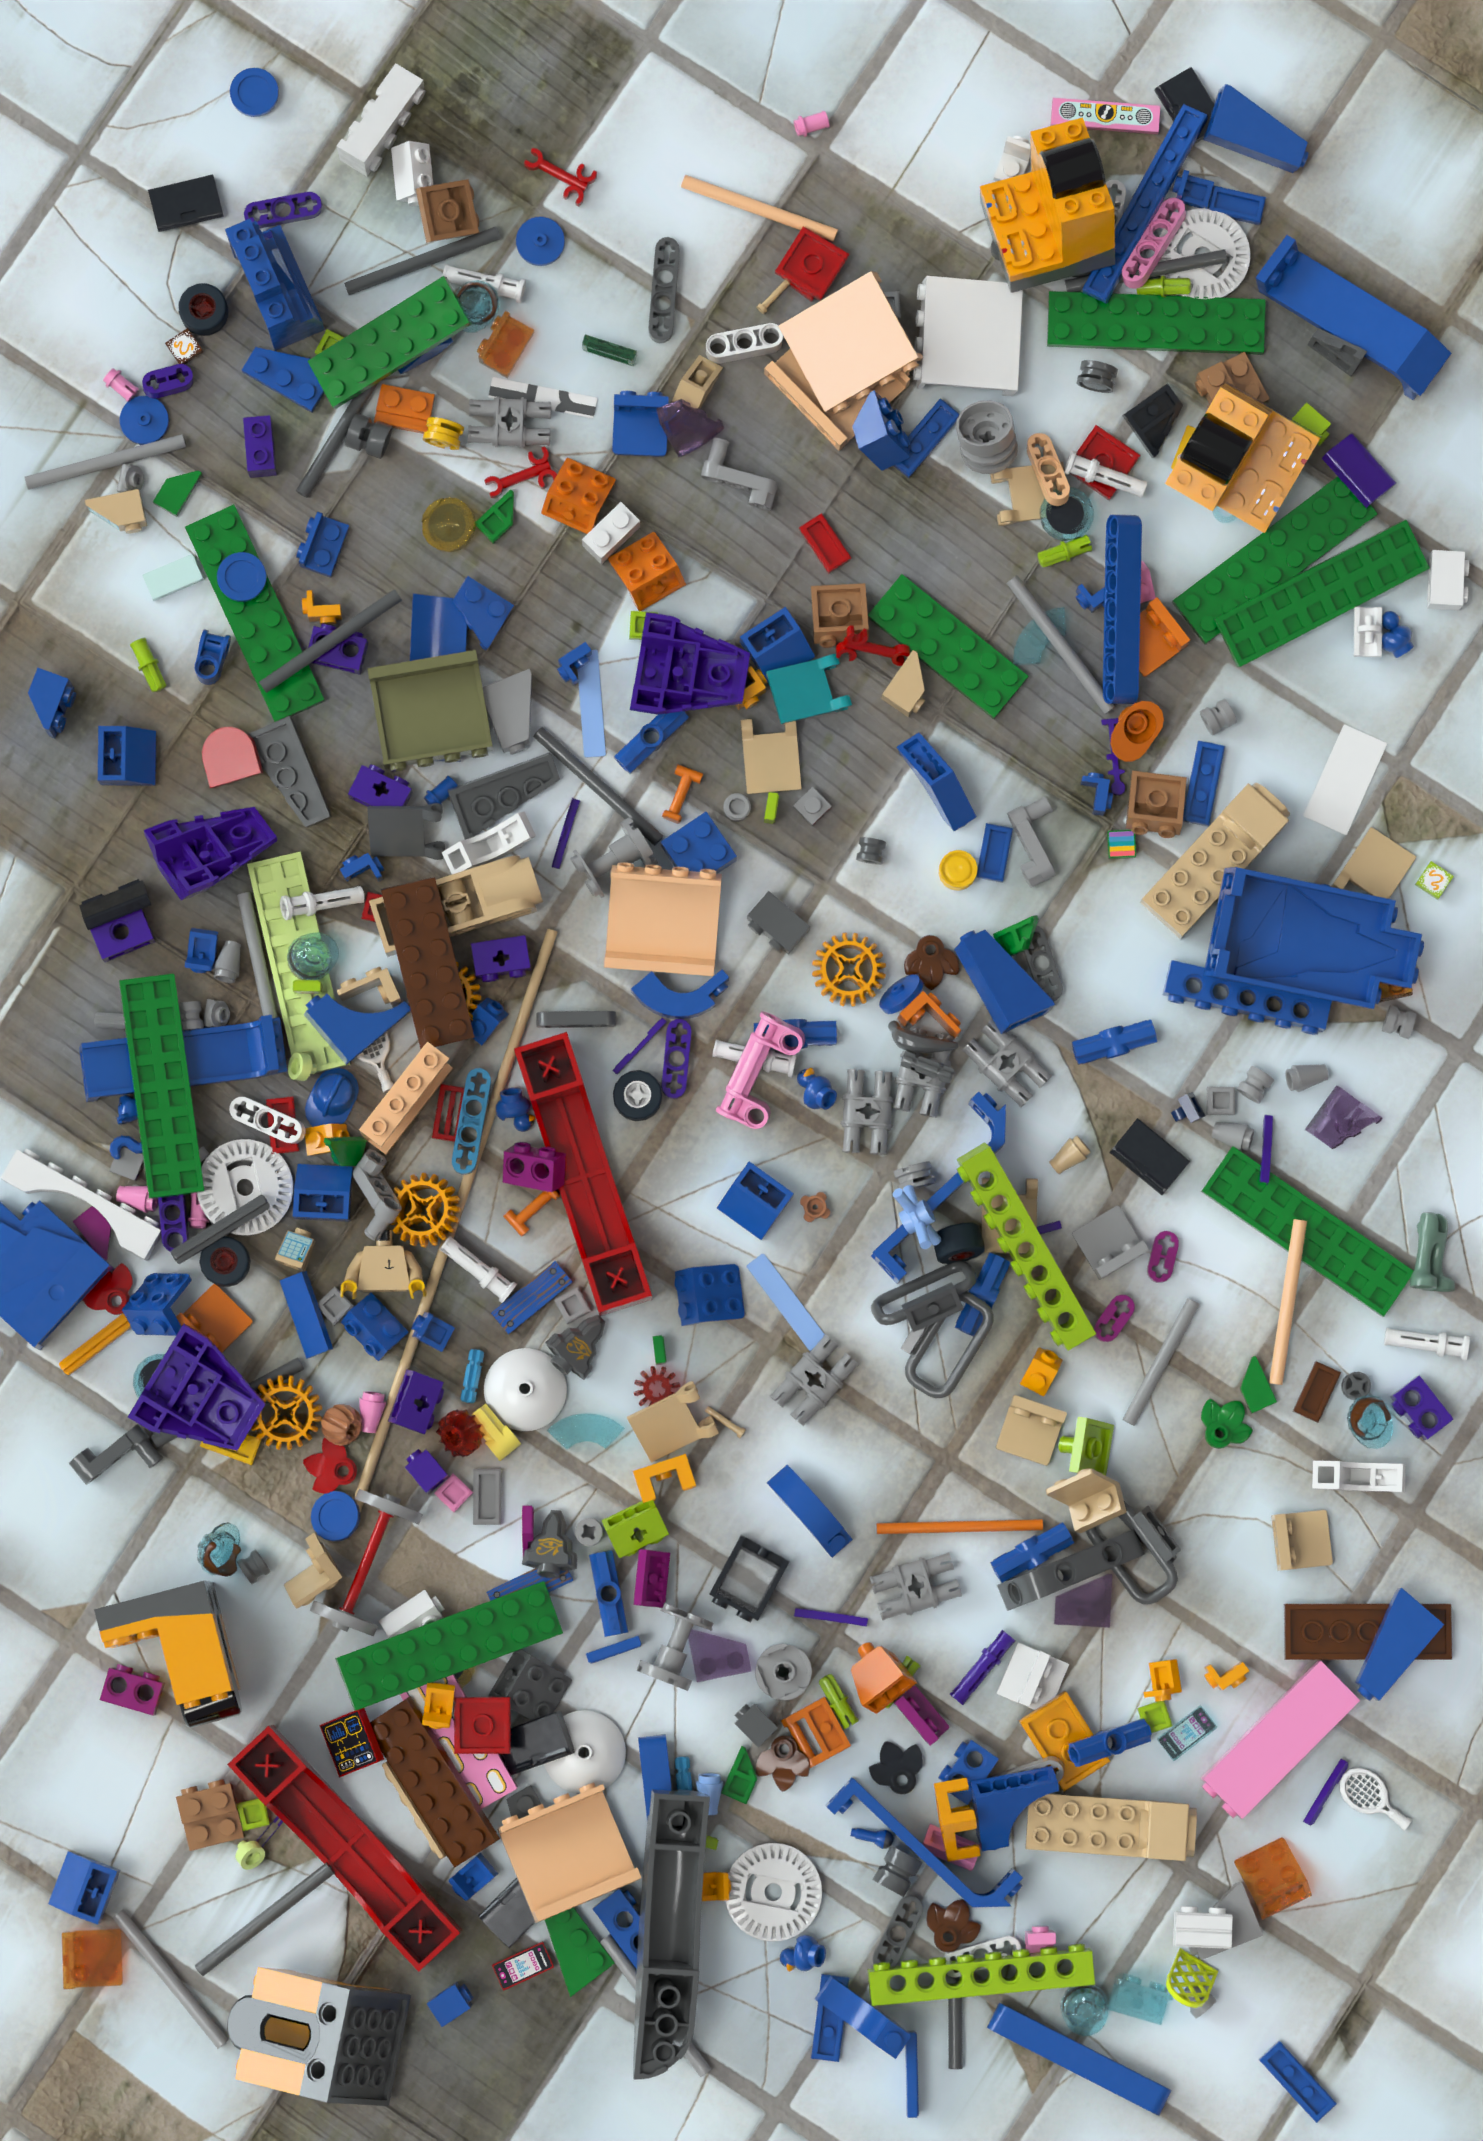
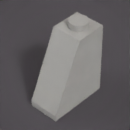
[483,669,532,755]
[1188,1882,1263,1960]

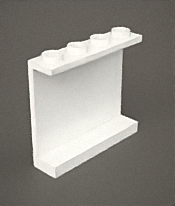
[913,276,1023,396]

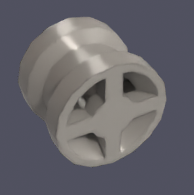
[575,1518,603,1546]

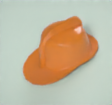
[1110,701,1164,762]

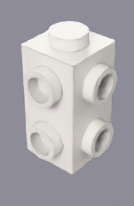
[391,141,433,206]
[378,1590,445,1638]

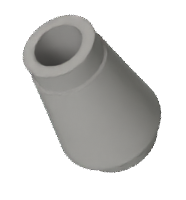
[212,941,241,983]
[1285,1064,1328,1092]
[1212,1122,1254,1151]

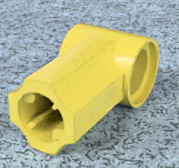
[468,1404,521,1461]

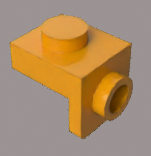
[302,590,342,625]
[735,666,767,710]
[305,1124,350,1156]
[1020,1347,1063,1397]
[1143,1659,1182,1702]
[1204,1662,1249,1690]
[422,1683,455,1729]
[702,1872,731,1901]

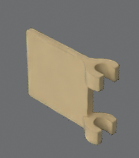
[990,462,1064,526]
[741,719,802,794]
[1331,827,1416,899]
[981,1178,1038,1253]
[627,1381,719,1462]

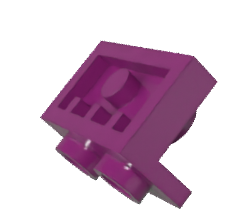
[633,1549,671,1608]
[894,1686,949,1746]

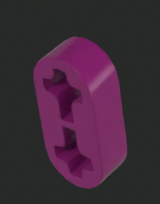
[1147,1231,1179,1283]
[1093,1295,1135,1342]

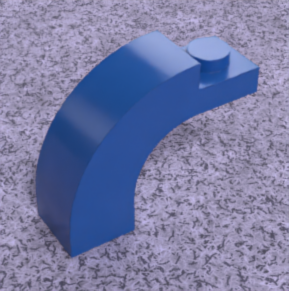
[631,969,729,1019]
[767,1465,853,1558]

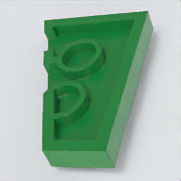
[545,1908,615,1997]

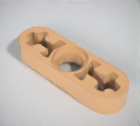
[1027,433,1070,506]

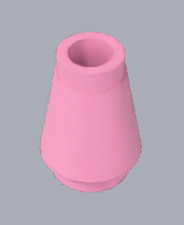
[116,1186,158,1213]
[359,1391,387,1433]

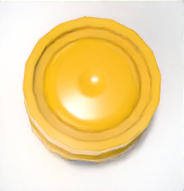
[422,417,464,450]
[938,850,978,891]

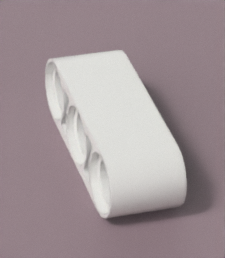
[706,323,783,364]

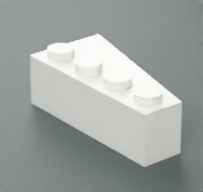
[337,63,426,177]

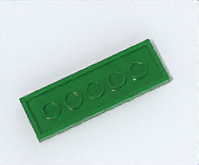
[308,276,472,409]
[868,574,1029,719]

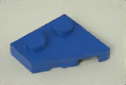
[452,576,514,651]

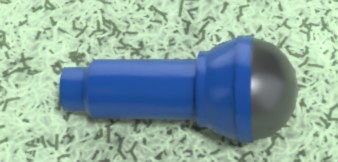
[850,1828,893,1849]

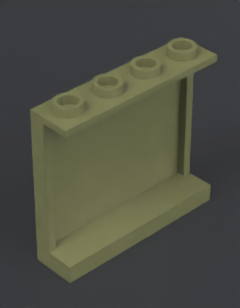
[367,650,493,772]

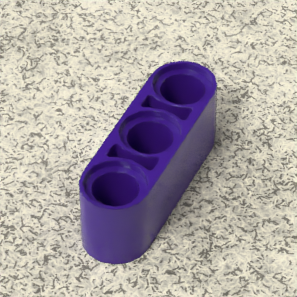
[158,1195,189,1252]

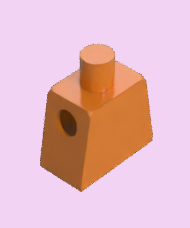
[851,1642,917,1714]

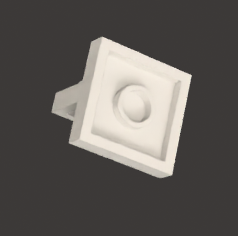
[996,1642,1069,1710]

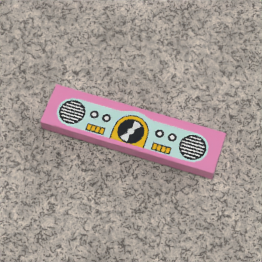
[1050,98,1160,135]

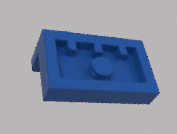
[296,512,350,578]

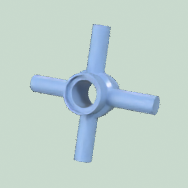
[893,1185,941,1249]

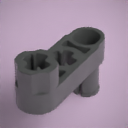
[69,1424,163,1485]

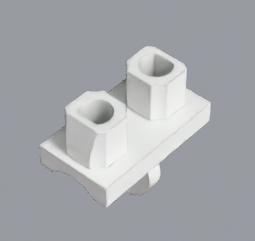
[1354,607,1382,657]

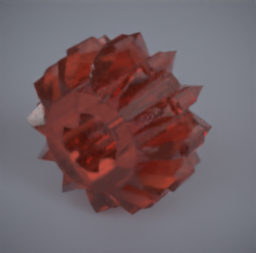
[634,1366,680,1406]
[436,1409,484,1457]

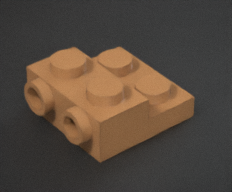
[416,179,479,243]
[1195,352,1270,408]
[811,583,869,648]
[1125,771,1187,838]
[176,1779,245,1851]

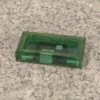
[582,334,637,366]

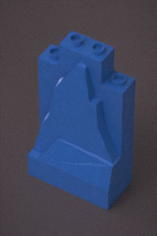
[1203,867,1424,1009]

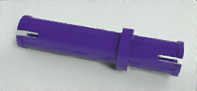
[950,1630,1015,1705]

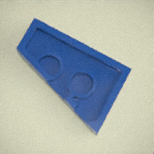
[242,347,324,413]

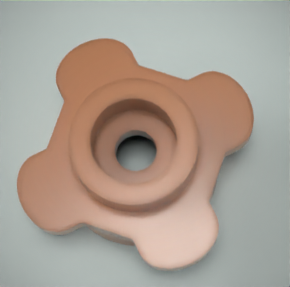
[800,1192,830,1222]

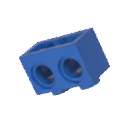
[938,1740,999,1805]
[427,1982,473,2027]

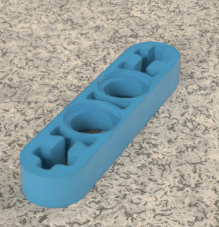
[452,1068,491,1175]

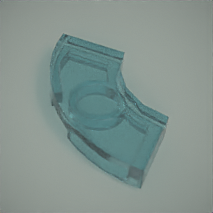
[1013,607,1066,665]
[547,1414,625,1450]

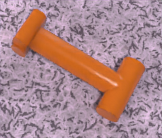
[662,764,703,824]
[503,1190,560,1237]

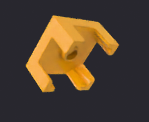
[633,1454,696,1503]
[934,1778,981,1862]

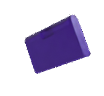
[1322,433,1396,508]

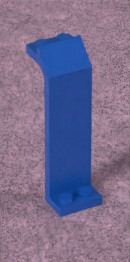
[1256,235,1452,400]
[79,1015,287,1102]
[871,1092,1006,1284]
[825,1777,1023,1907]

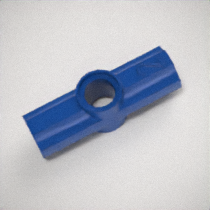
[614,711,689,774]
[754,1019,837,1049]
[1072,1019,1158,1065]
[954,1252,1010,1336]
[990,1522,1074,1583]
[589,1550,628,1637]
[1068,1719,1152,1767]

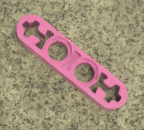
[1122,198,1186,289]

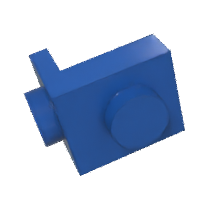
[1172,170,1214,209]
[1076,584,1105,613]
[1080,773,1113,816]
[340,853,384,882]
[185,928,219,973]
[470,997,509,1046]
[411,1312,455,1352]
[449,1852,499,1901]

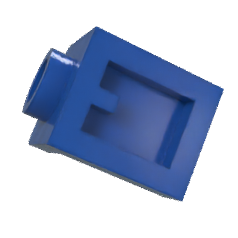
[557,642,592,686]

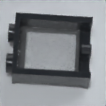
[709,1535,790,1623]

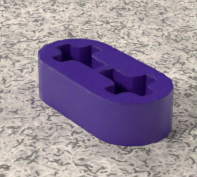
[142,364,193,399]

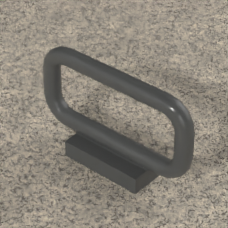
[871,1261,977,1332]
[900,1291,994,1398]
[1086,1502,1181,1604]

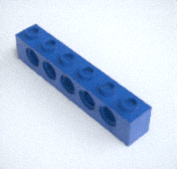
[1162,960,1332,1035]

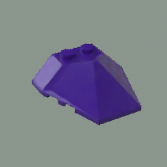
[630,612,750,715]
[144,807,277,900]
[128,1323,266,1451]

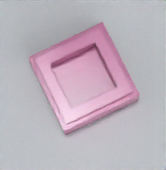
[434,1474,473,1512]

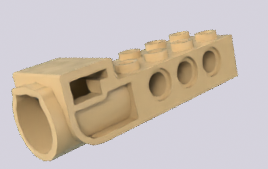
[1140,783,1290,939]
[369,855,543,957]
[1025,1794,1197,1861]

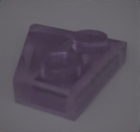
[1054,1574,1112,1628]
[688,1629,751,1682]

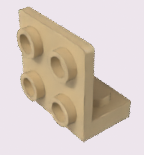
[337,967,402,1008]
[996,1395,1067,1466]
[1046,1468,1127,1533]
[1271,1510,1333,1571]
[284,1533,342,1609]

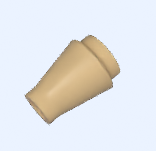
[1049,1136,1091,1174]

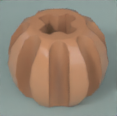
[321,1404,362,1446]

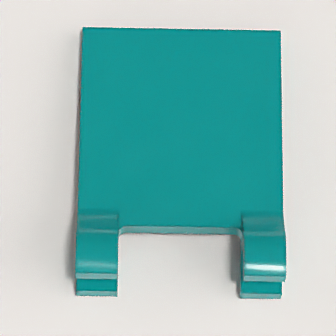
[766,654,852,724]

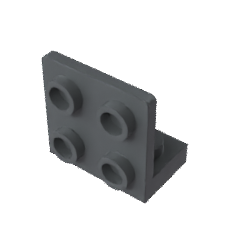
[489,1649,572,1720]

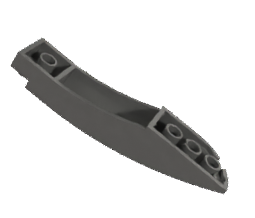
[633,1789,710,2080]

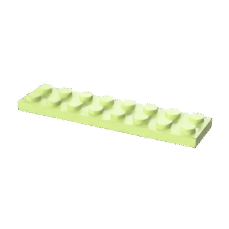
[247,852,350,1073]

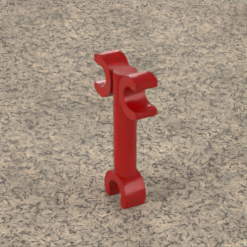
[524,148,597,207]
[484,446,557,498]
[836,625,910,666]

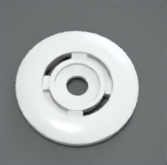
[1159,208,1250,299]
[197,1139,293,1236]
[725,1843,822,1942]

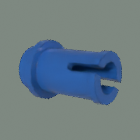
[424,775,458,805]

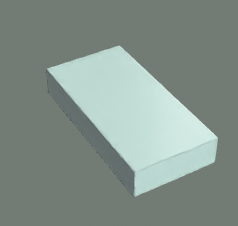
[142,554,204,601]

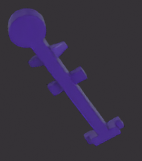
[1101,718,1125,796]

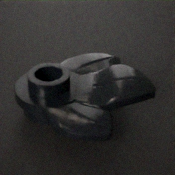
[869,1741,923,1794]

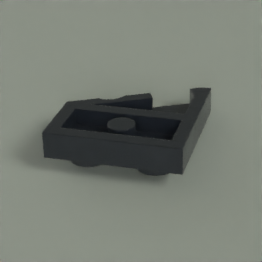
[1122,383,1183,458]

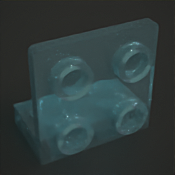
[1107,1973,1173,2025]

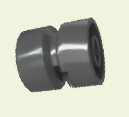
[345,413,393,459]
[872,1845,922,1897]

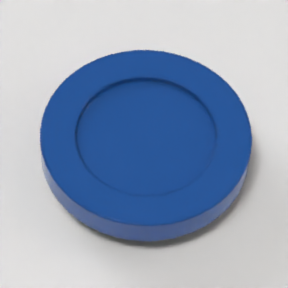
[230,68,279,117]
[516,217,565,266]
[120,396,169,445]
[217,552,267,602]
[879,974,923,1014]
[311,1491,360,1542]

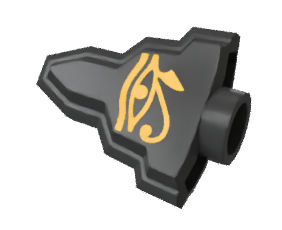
[545,1315,606,1380]
[522,1510,577,1578]

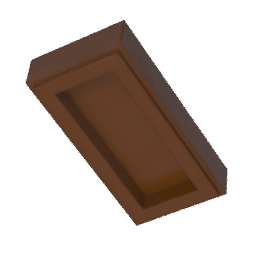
[1292,1361,1341,1423]

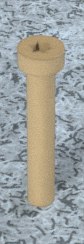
[756,280,790,314]
[705,1406,746,1438]

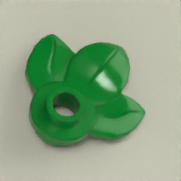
[1201,1399,1253,1449]

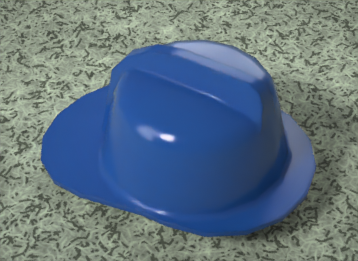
[305,1068,359,1127]

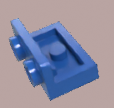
[341,1293,409,1361]

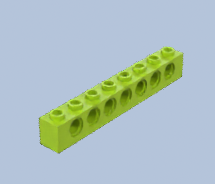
[956,1142,1096,1351]
[867,1944,1095,2006]

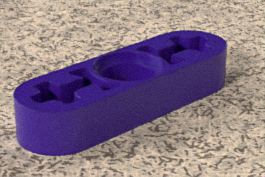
[244,192,322,228]
[662,1019,691,1099]

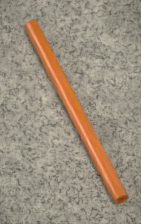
[876,1519,1043,1534]

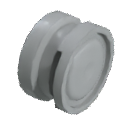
[893,1161,936,1190]

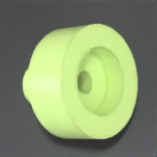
[288,1052,317,1081]
[235,1840,265,1870]

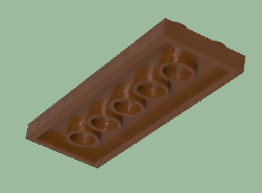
[381,876,475,1049]
[1284,1604,1452,1660]
[370,1696,500,1868]

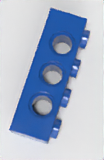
[592,1888,640,1969]

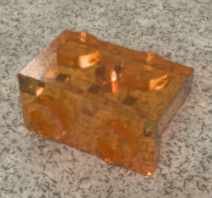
[477,311,535,378]

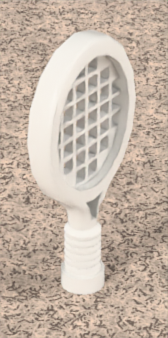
[357,1031,394,1093]
[1339,1768,1412,1831]

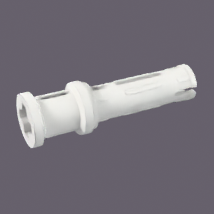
[443,264,526,303]
[1064,451,1147,498]
[280,886,365,920]
[712,1039,797,1078]
[439,1236,517,1303]
[1384,1328,1470,1360]

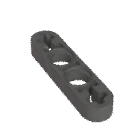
[648,237,679,343]

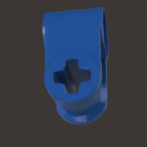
[194,629,231,685]

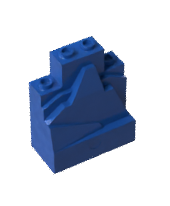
[225,219,325,351]
[0,1200,115,1350]

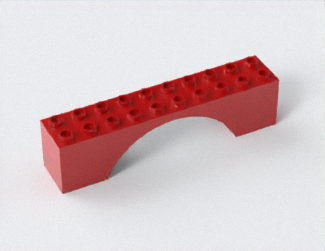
[514,1032,652,1317]
[227,1725,463,1972]

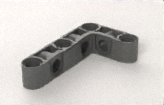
[997,1529,1145,1611]

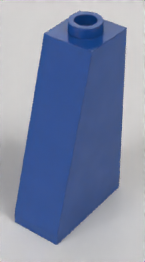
[1203,84,1308,173]
[954,930,1055,1034]
[1355,1588,1444,1701]

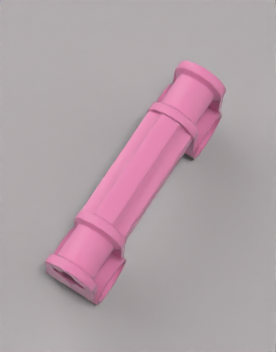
[716,1011,805,1129]

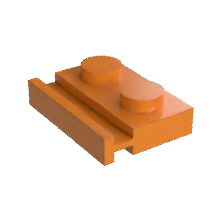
[374,384,435,434]

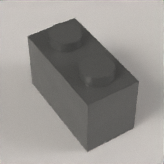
[747,891,810,954]
[734,1704,778,1748]

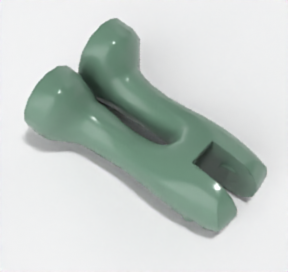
[1410,1212,1455,1292]

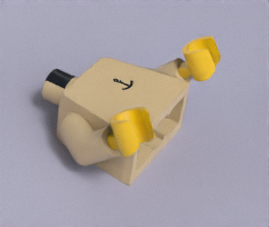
[340,1230,427,1299]

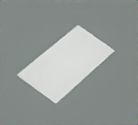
[1303,724,1387,835]

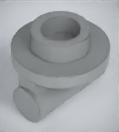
[117,464,144,493]
[203,999,230,1028]

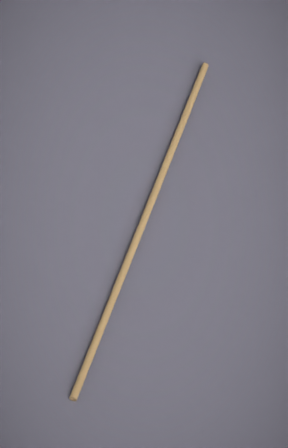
[354,929,558,1512]

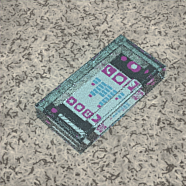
[1157,1705,1218,1761]

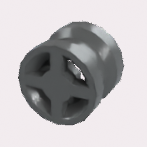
[856,837,886,865]
[1341,1372,1371,1400]
[237,1549,271,1584]

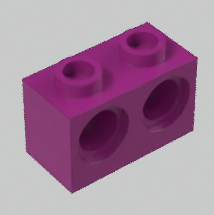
[502,1142,566,1192]
[99,1664,165,1716]

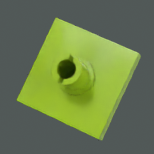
[1058,1417,1114,1476]

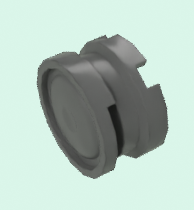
[1076,360,1118,393]

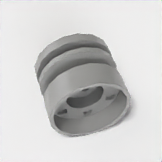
[956,400,1018,474]

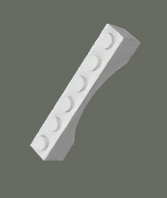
[1,1149,162,1261]

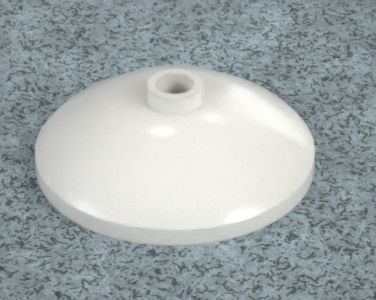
[484,1348,567,1431]
[544,1710,626,1794]

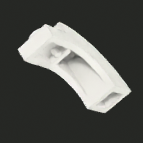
[442,811,536,874]
[1312,1461,1406,1492]

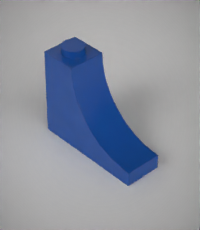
[897,733,977,831]
[304,994,411,1065]
[970,1766,1059,1852]
[815,1976,911,2059]

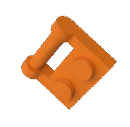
[781,1697,851,1768]

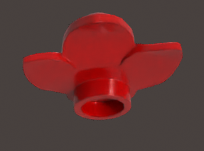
[83,1263,133,1315]
[303,1438,357,1494]

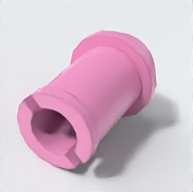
[794,111,830,137]
[103,368,139,402]
[187,1193,209,1229]

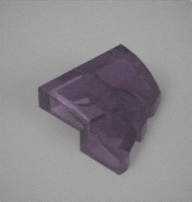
[656,399,724,457]
[1305,1085,1383,1149]

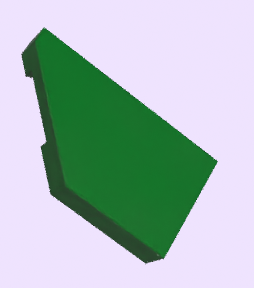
[153,471,202,517]
[474,489,514,544]
[993,915,1039,957]
[324,1137,367,1166]
[1240,1356,1277,1414]
[721,1746,757,1804]

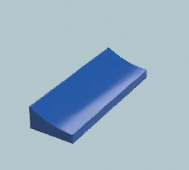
[410,594,467,762]

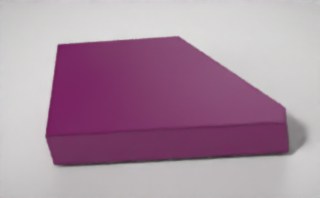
[72,1206,112,1260]
[522,1505,534,1556]

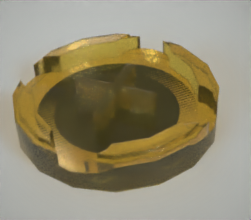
[422,498,476,552]

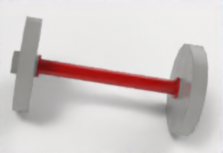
[310,1489,423,1636]

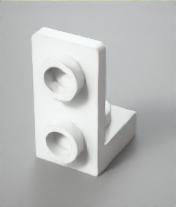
[993,136,1031,181]

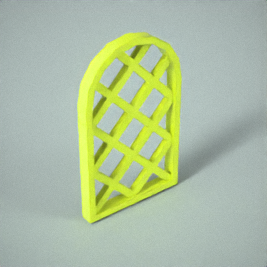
[1166,1948,1218,2008]

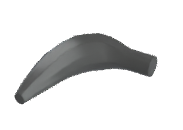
[888,1021,958,1053]

